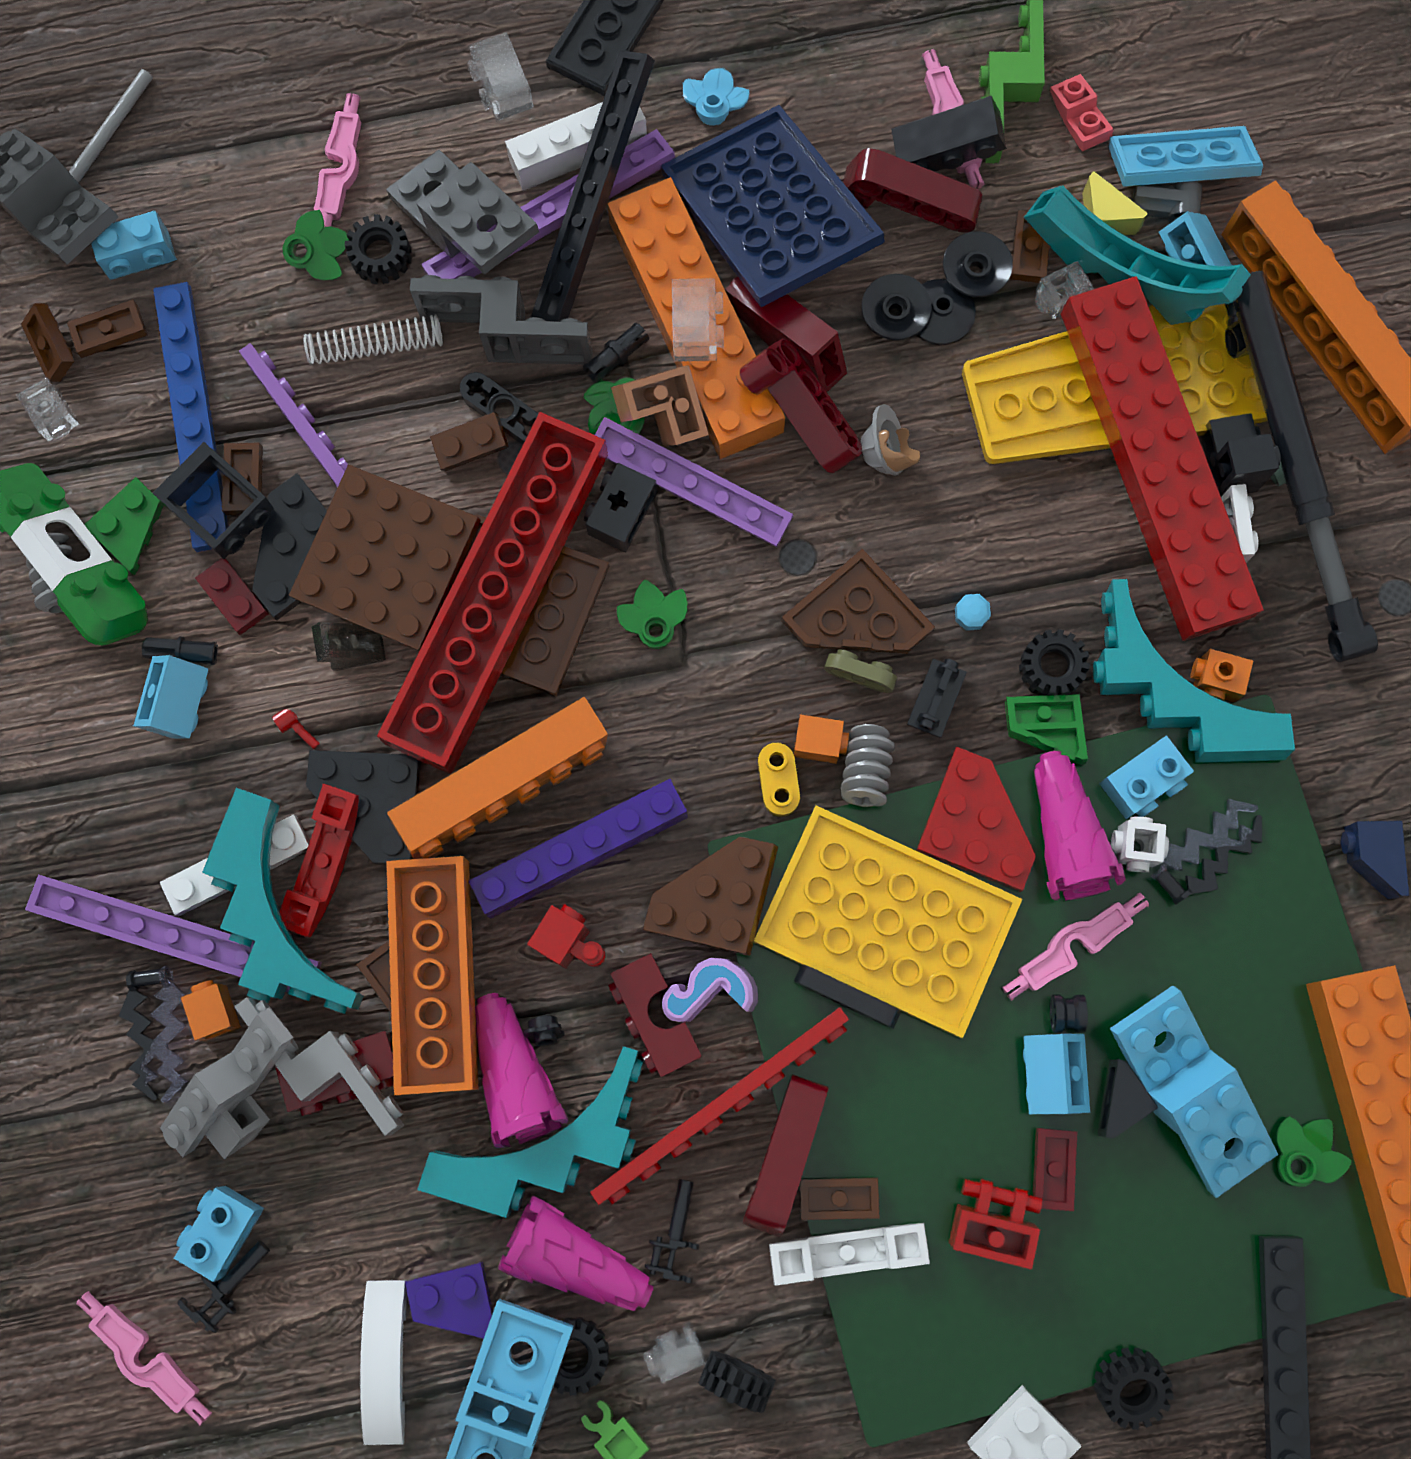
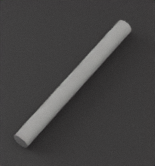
[69,69,153,183]

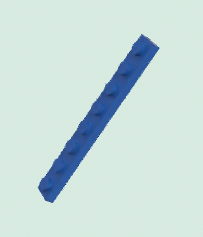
[153,282,229,552]

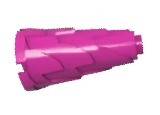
[1034,751,1126,901]
[475,993,568,1148]
[498,1196,654,1311]

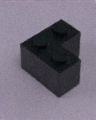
[1201,413,1281,497]

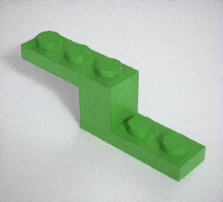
[979,0,1045,163]

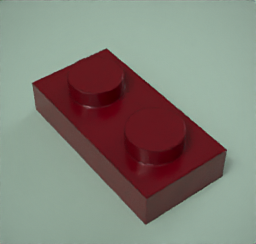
[195,558,269,635]
[1033,1128,1077,1211]

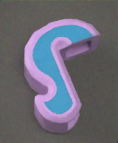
[662,958,758,1022]

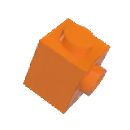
[1190,649,1253,702]

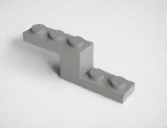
[234,997,404,1136]
[160,1007,294,1158]

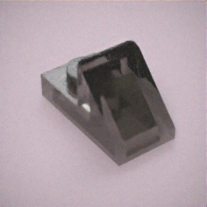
[311,622,386,671]

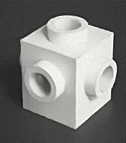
[1111,816,1169,872]

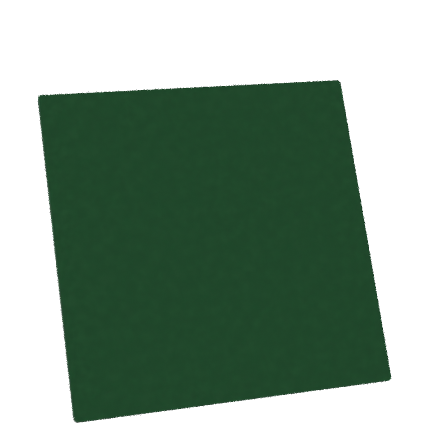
[707,695,1407,1447]

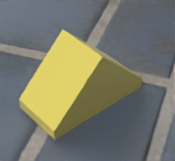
[1082,171,1148,235]

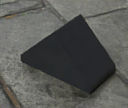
[1098,1059,1158,1139]

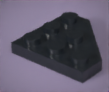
[252,473,327,621]
[306,750,421,865]

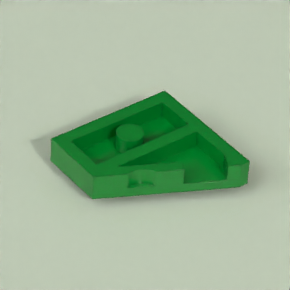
[84,477,164,575]
[1005,694,1088,765]

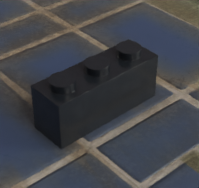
[892,95,1007,172]

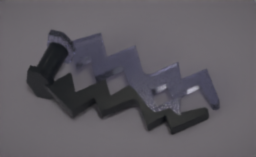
[1150,799,1262,905]
[119,966,188,1103]

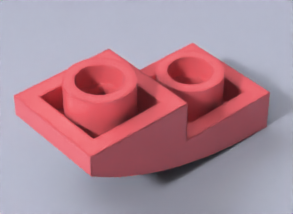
[1050,74,1113,151]

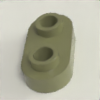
[824,650,897,693]

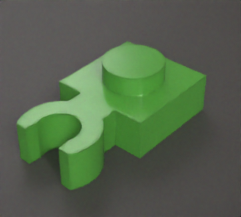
[581,1400,651,1459]

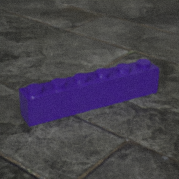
[469,779,688,919]

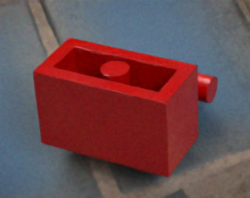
[527,904,606,969]
[949,1179,1043,1269]

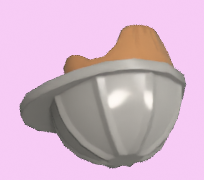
[861,404,920,476]

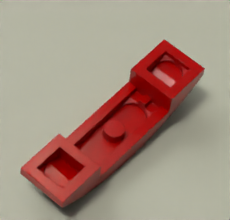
[279,783,359,937]

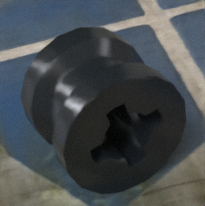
[1050,994,1088,1033]

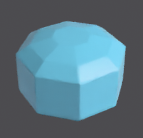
[955,594,991,630]

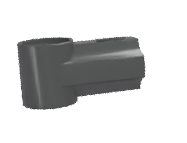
[1131,181,1203,223]

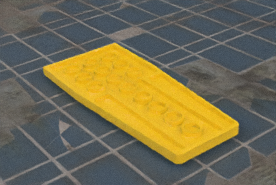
[962,304,1268,464]

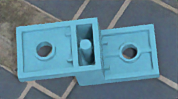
[1110,986,1278,1198]
[446,1299,574,1459]

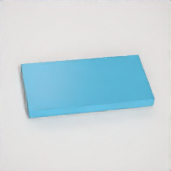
[1108,126,1263,187]

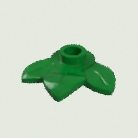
[283,210,349,280]
[583,378,645,435]
[616,580,688,649]
[1276,1116,1352,1187]

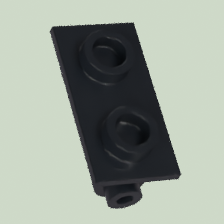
[907,659,967,738]

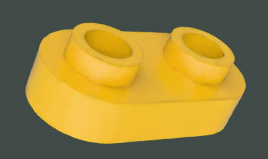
[758,743,800,817]

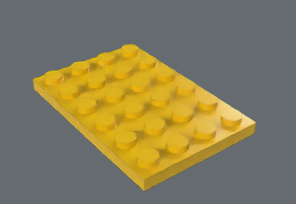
[754,806,1022,1038]

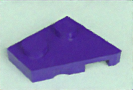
[405,1262,493,1339]

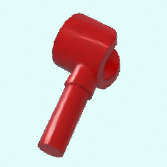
[272,709,320,750]

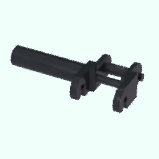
[644,1179,700,1283]
[177,1241,270,1333]

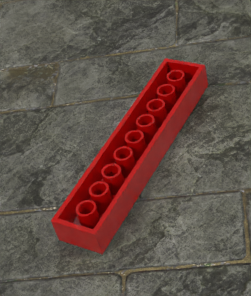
[1060,276,1264,641]
[377,412,608,775]

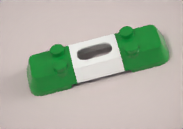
[0,463,148,646]

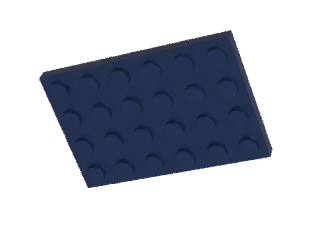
[660,105,885,307]

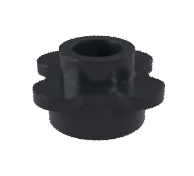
[524,1015,565,1047]

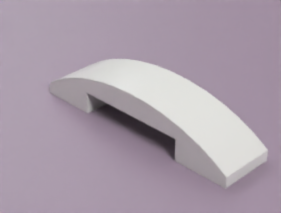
[769,1223,930,1286]
[360,1280,407,1445]

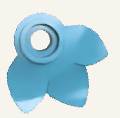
[682,68,749,126]

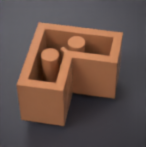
[611,365,709,446]

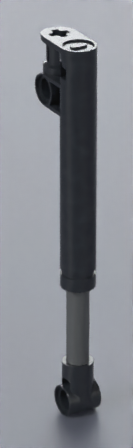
[1225,271,1378,663]

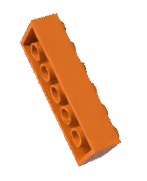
[387,696,608,859]
[386,856,479,1095]

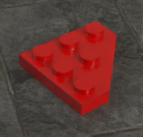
[916,747,1036,892]

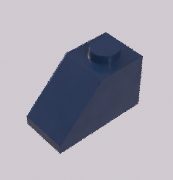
[1341,821,1409,900]

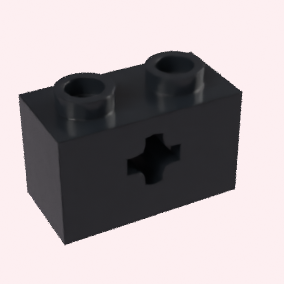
[584,463,658,553]

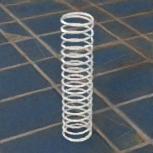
[304,314,443,365]

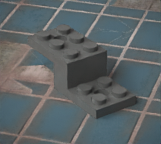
[0,128,119,265]
[386,149,539,275]
[410,275,593,365]

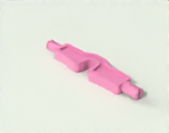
[922,49,984,189]
[314,93,362,227]
[1002,893,1149,1001]
[76,1291,212,1426]

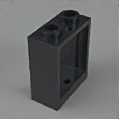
[153,442,274,559]

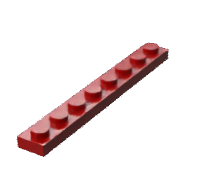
[590,1007,849,1205]

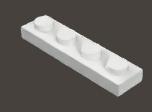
[160,814,309,916]

